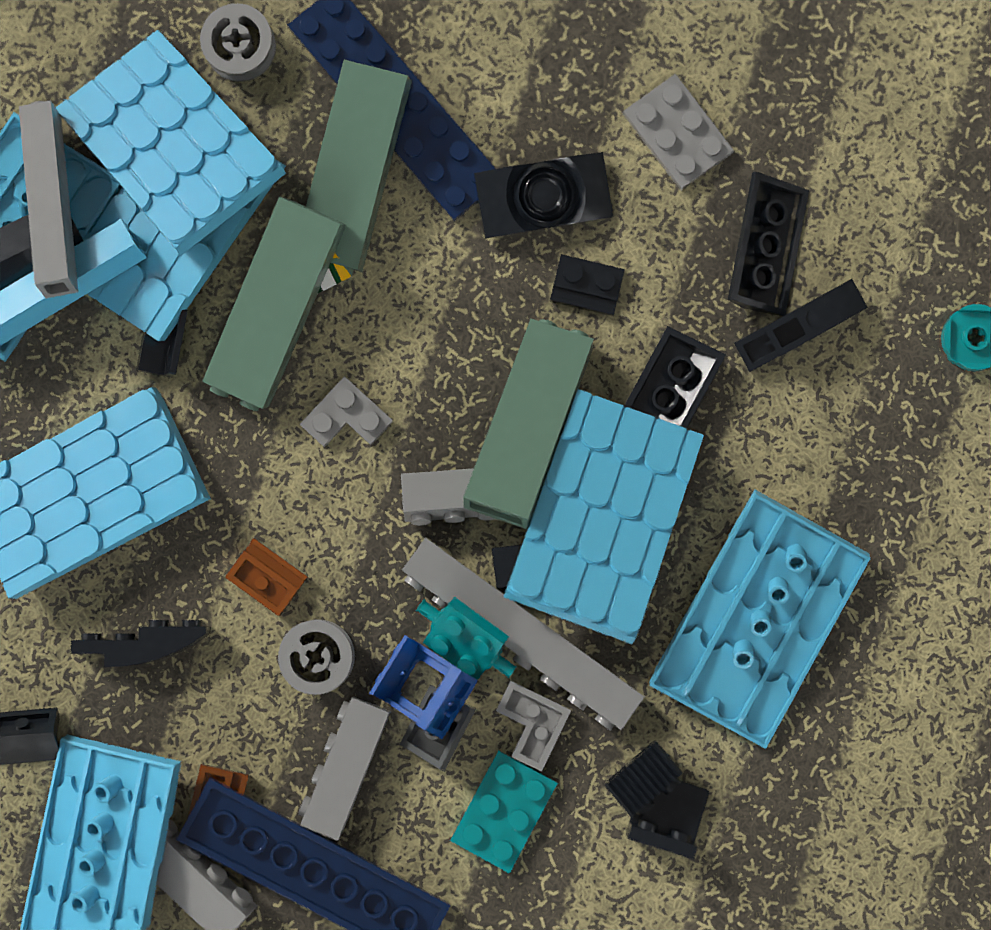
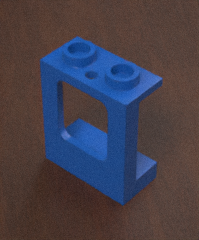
[369,635,478,739]

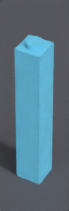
[0,219,147,346]

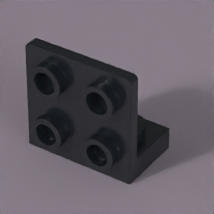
[625,781,709,860]

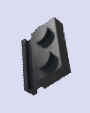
[550,254,625,316]

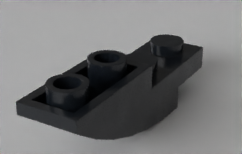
[734,279,868,372]
[71,620,211,667]

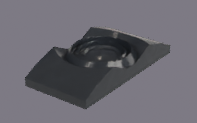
[474,152,614,239]

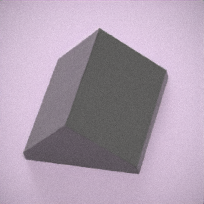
[400,685,476,771]

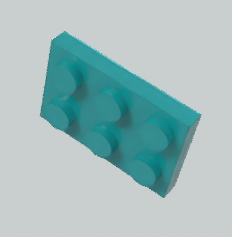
[450,750,558,874]

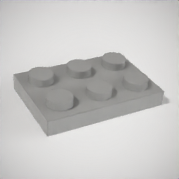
[623,74,734,190]

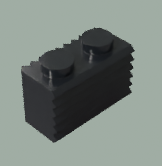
[603,740,683,817]

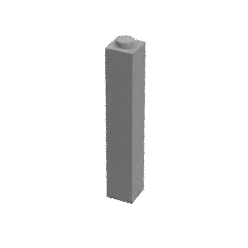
[19,100,78,299]

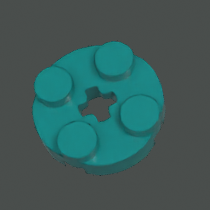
[941,304,991,371]

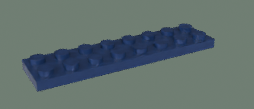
[287,0,496,221]
[176,777,451,930]

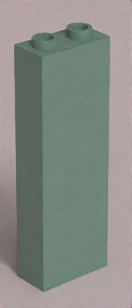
[306,60,412,276]
[202,197,346,411]
[463,319,594,529]

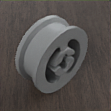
[200,3,276,82]
[278,619,355,695]

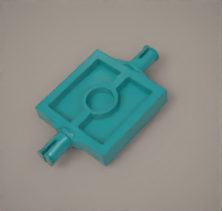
[416,596,517,680]

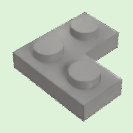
[300,376,393,448]
[496,680,571,772]

